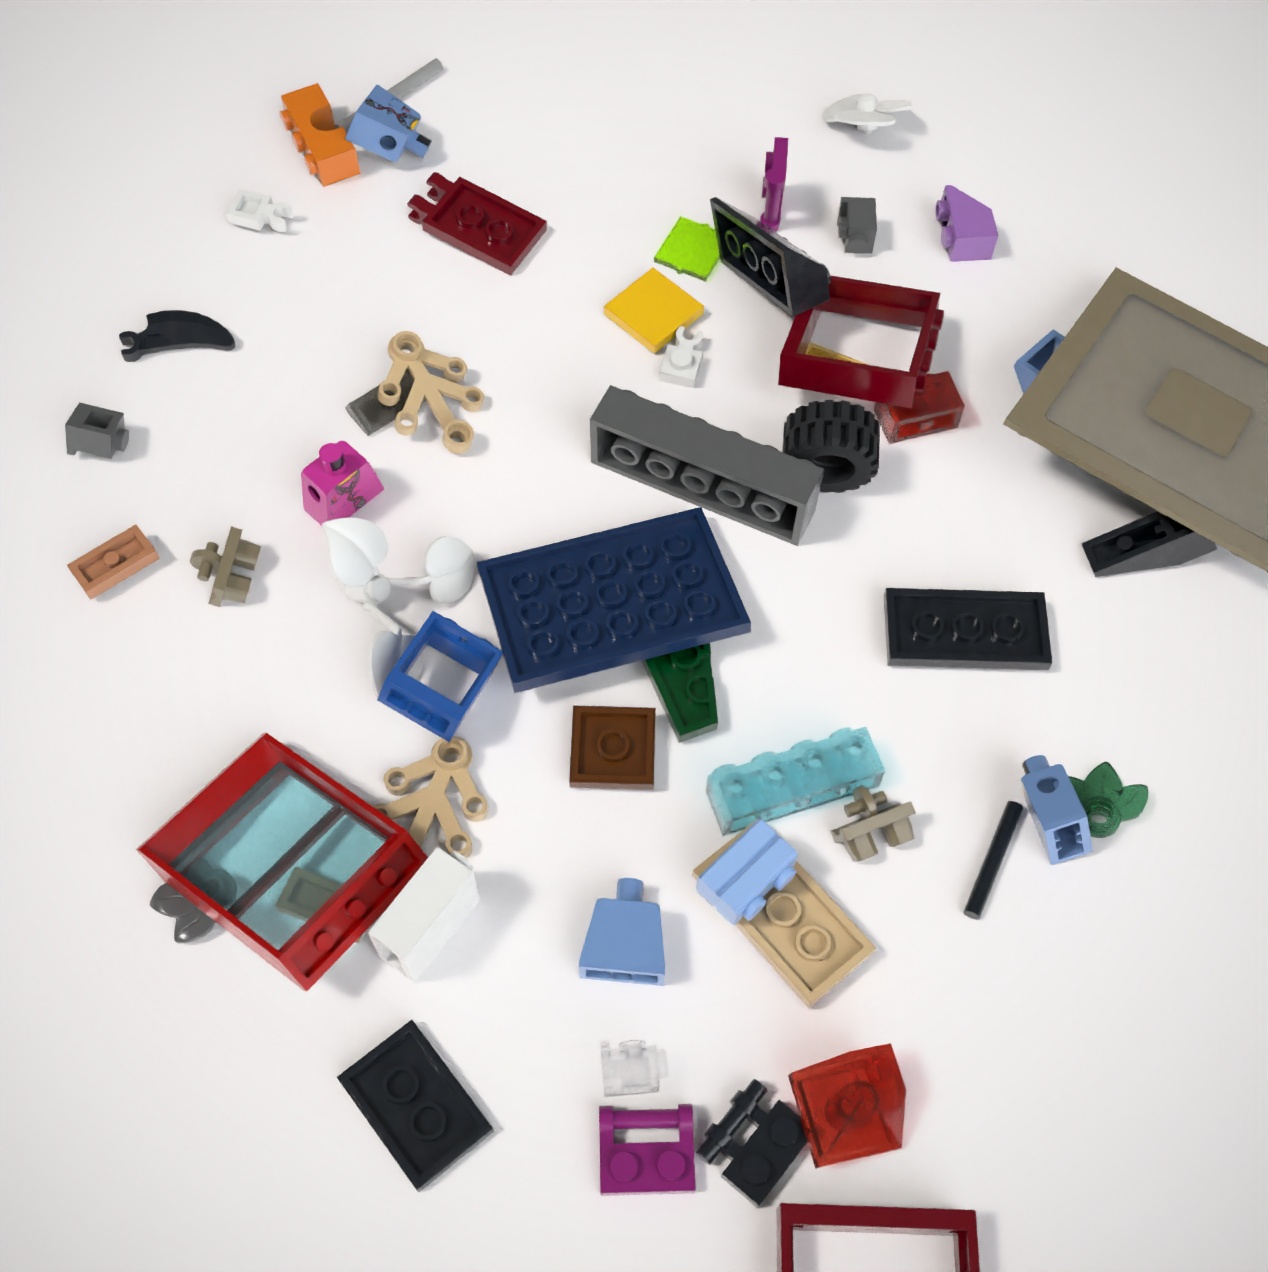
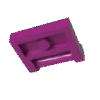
[760,137,789,232]
[599,1104,696,1196]

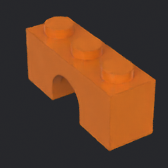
[279,83,360,187]

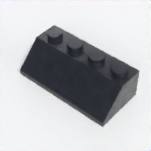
[710,197,831,317]

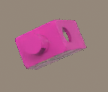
[301,440,384,526]

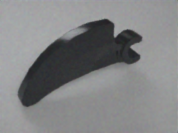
[119,310,236,362]

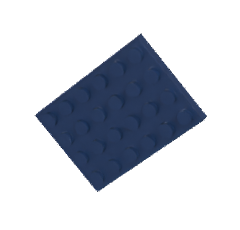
[476,507,751,693]

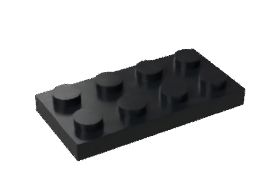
[884,588,1052,670]

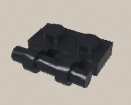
[696,1079,816,1208]

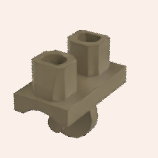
[190,526,261,607]
[830,785,916,862]

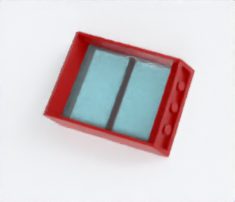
[136,733,428,992]

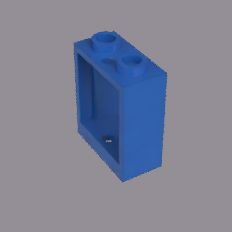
[377,611,503,742]

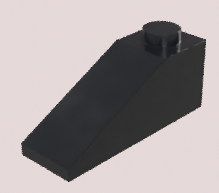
[1081,511,1217,577]

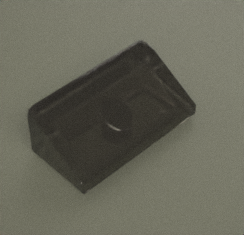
[345,368,426,436]

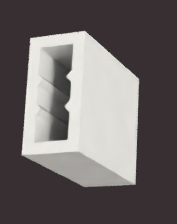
[368,847,480,984]

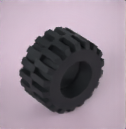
[782,399,880,493]

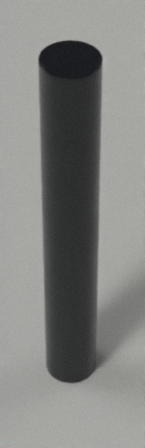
[963,801,1023,920]

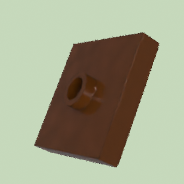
[569,705,656,790]

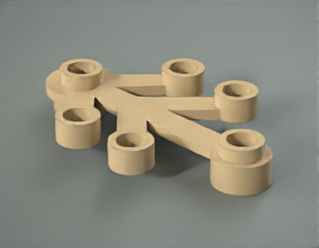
[378,331,484,454]
[373,736,488,858]

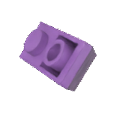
[935,185,998,262]

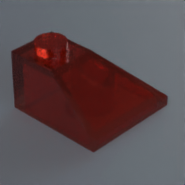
[788,1043,906,1169]

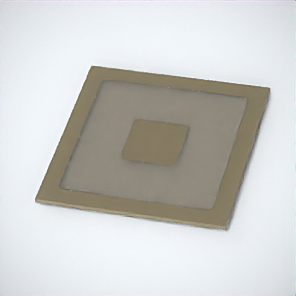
[1003,267,1268,573]

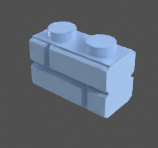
[696,819,798,925]

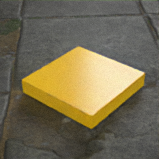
[603,267,704,354]

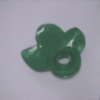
[1068,761,1149,838]

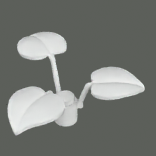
[322,517,476,698]

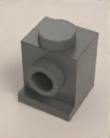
[837,197,877,254]
[65,402,129,459]

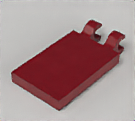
[407,172,547,276]

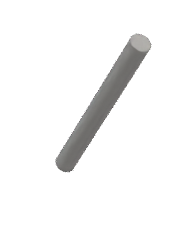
[335,58,443,133]

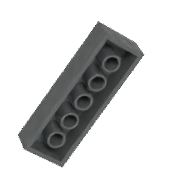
[590,385,824,546]

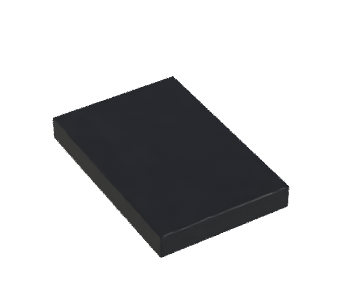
[337,1019,494,1193]

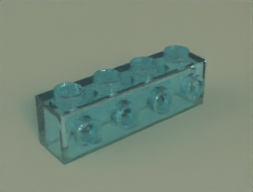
[706,726,886,836]

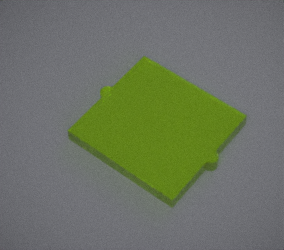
[654,216,720,282]

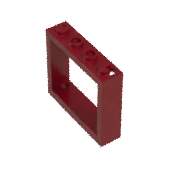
[778,275,945,408]
[776,1203,980,1272]

